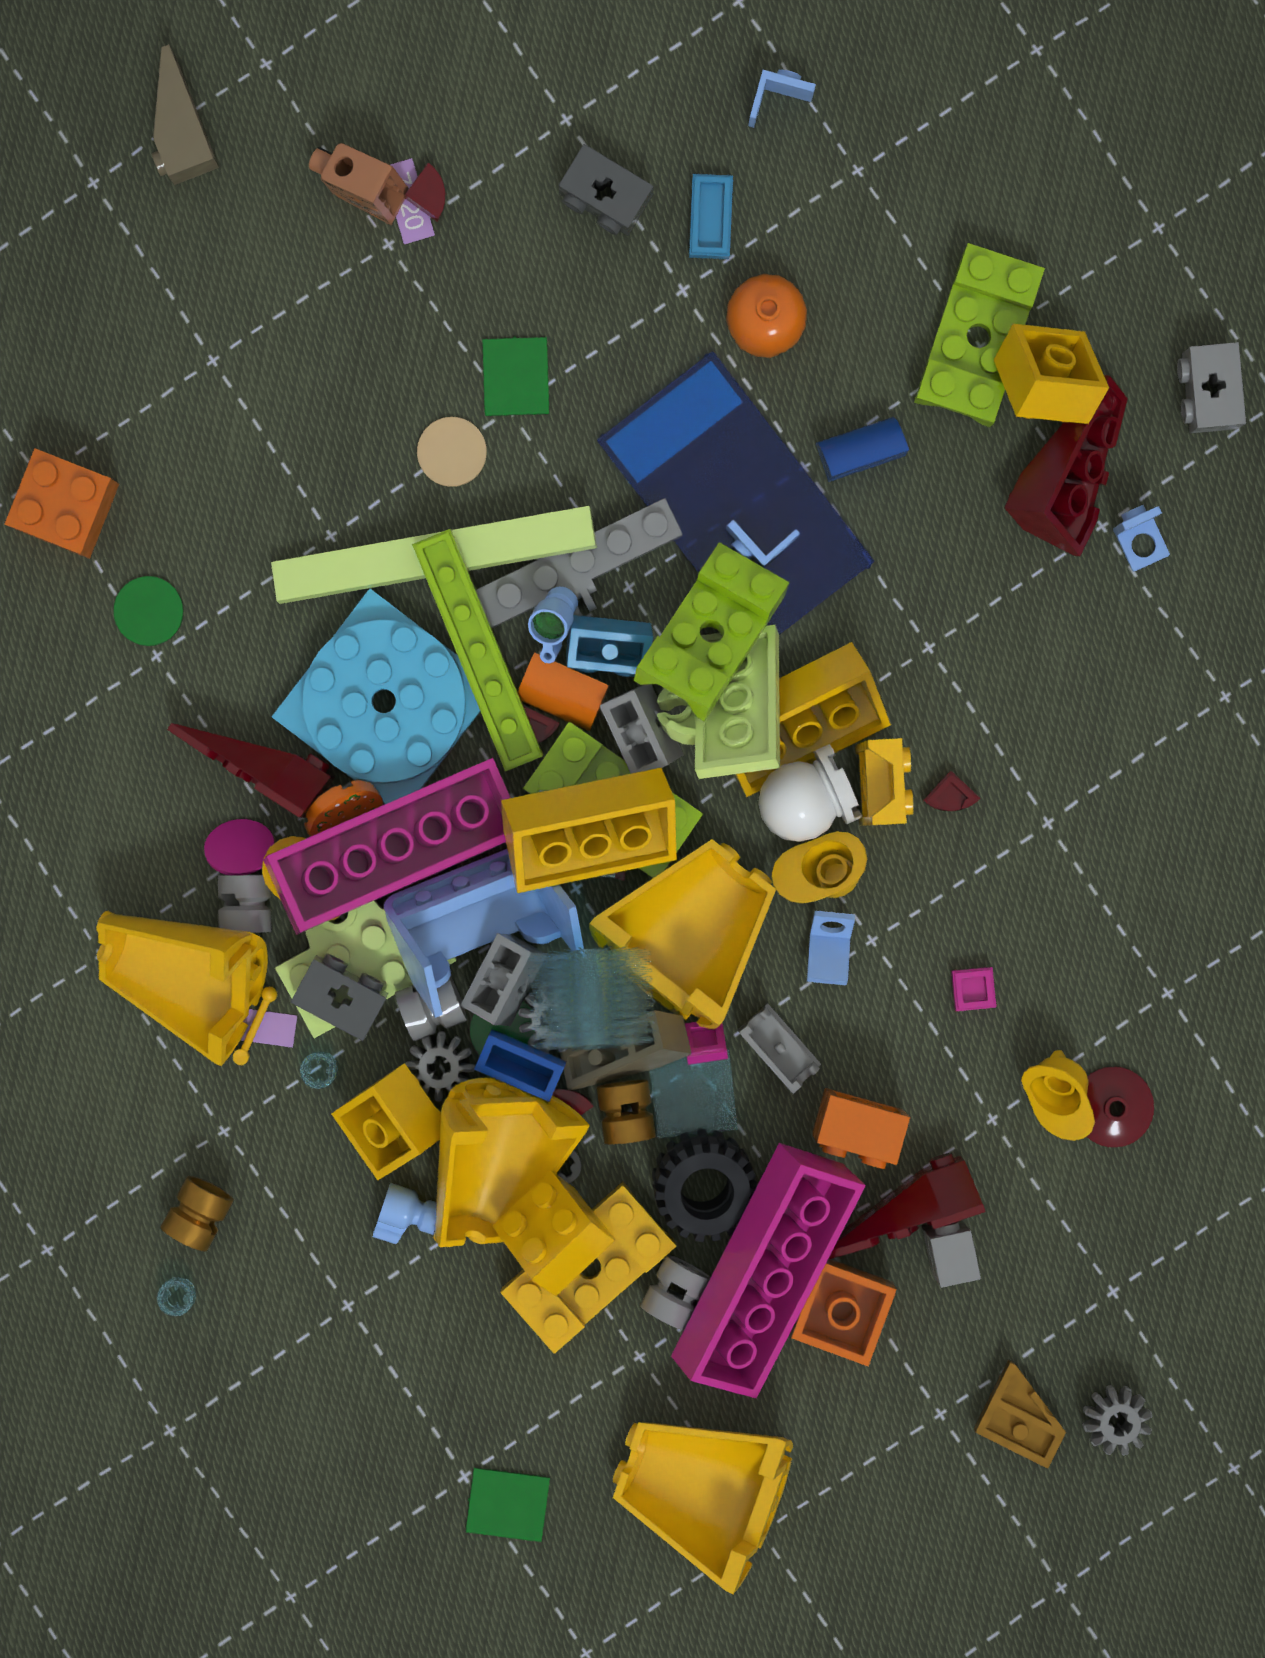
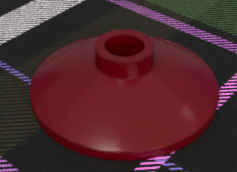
[1086,1066,1154,1147]

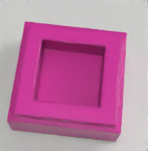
[951,967,996,1011]
[685,1022,728,1065]

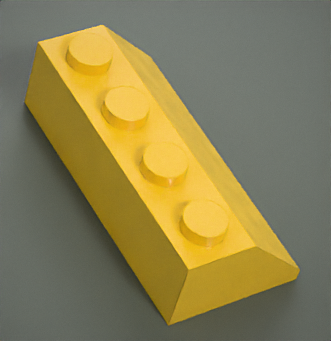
[735,642,891,797]
[501,768,677,893]

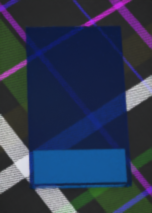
[597,351,875,635]

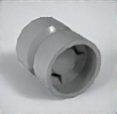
[218,875,272,933]
[395,976,467,1041]
[640,1255,711,1331]

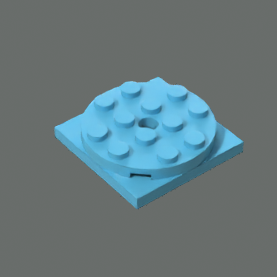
[272,589,481,804]

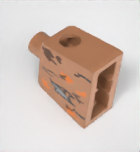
[309,143,409,225]

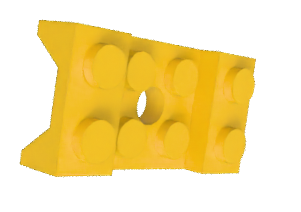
[855,738,913,826]
[501,1182,677,1354]

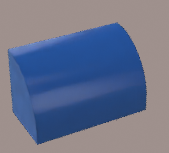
[816,417,909,482]
[474,1029,567,1102]

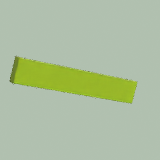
[412,529,543,771]

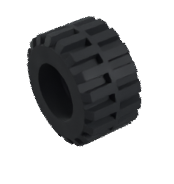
[652,1129,757,1242]

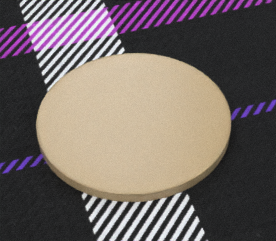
[417,417,487,487]

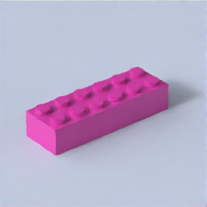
[263,758,511,935]
[671,1143,866,1398]

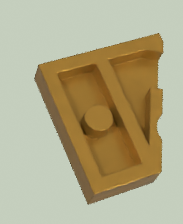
[974,1360,1066,1469]

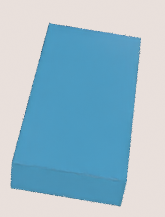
[689,174,733,259]

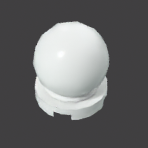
[758,744,862,842]

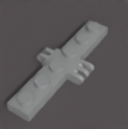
[476,498,683,628]

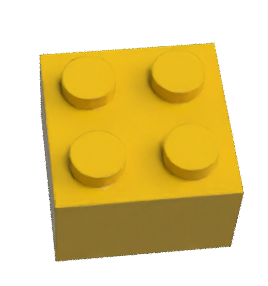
[994,324,1109,424]
[331,1063,441,1181]
[492,1170,615,1297]

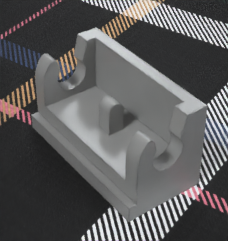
[737,1003,821,1094]

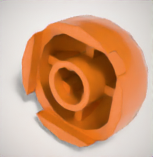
[726,274,807,358]

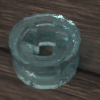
[300,1051,338,1089]
[157,1277,196,1316]

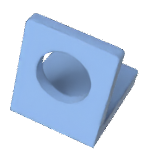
[748,69,816,128]
[1113,505,1170,572]
[726,520,800,567]
[807,911,855,985]

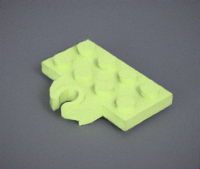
[657,625,780,779]
[275,900,457,1038]

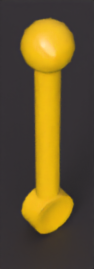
[233,986,277,1065]

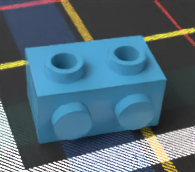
[566,615,653,677]

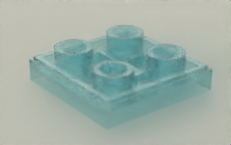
[650,1048,738,1139]

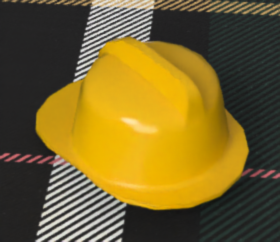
[772,831,867,904]
[1021,1050,1095,1141]

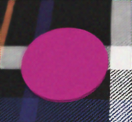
[204,819,274,875]

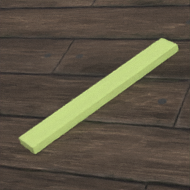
[271,506,597,604]

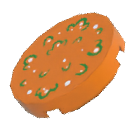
[304,780,383,837]

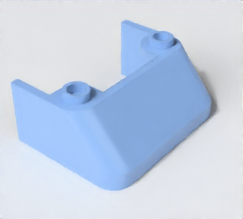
[384,849,585,1018]

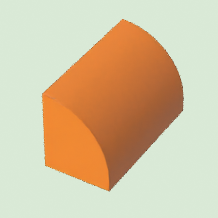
[518,652,609,731]

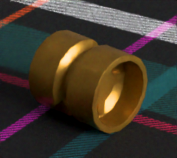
[597,1079,656,1145]
[160,1176,234,1251]

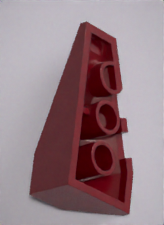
[1004,375,1128,557]
[167,723,335,818]
[828,1153,986,1260]

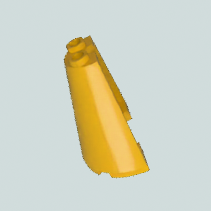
[589,839,776,1029]
[96,911,268,1066]
[433,1078,590,1247]
[613,1422,793,1594]

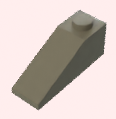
[151,44,219,185]
[560,1010,692,1090]

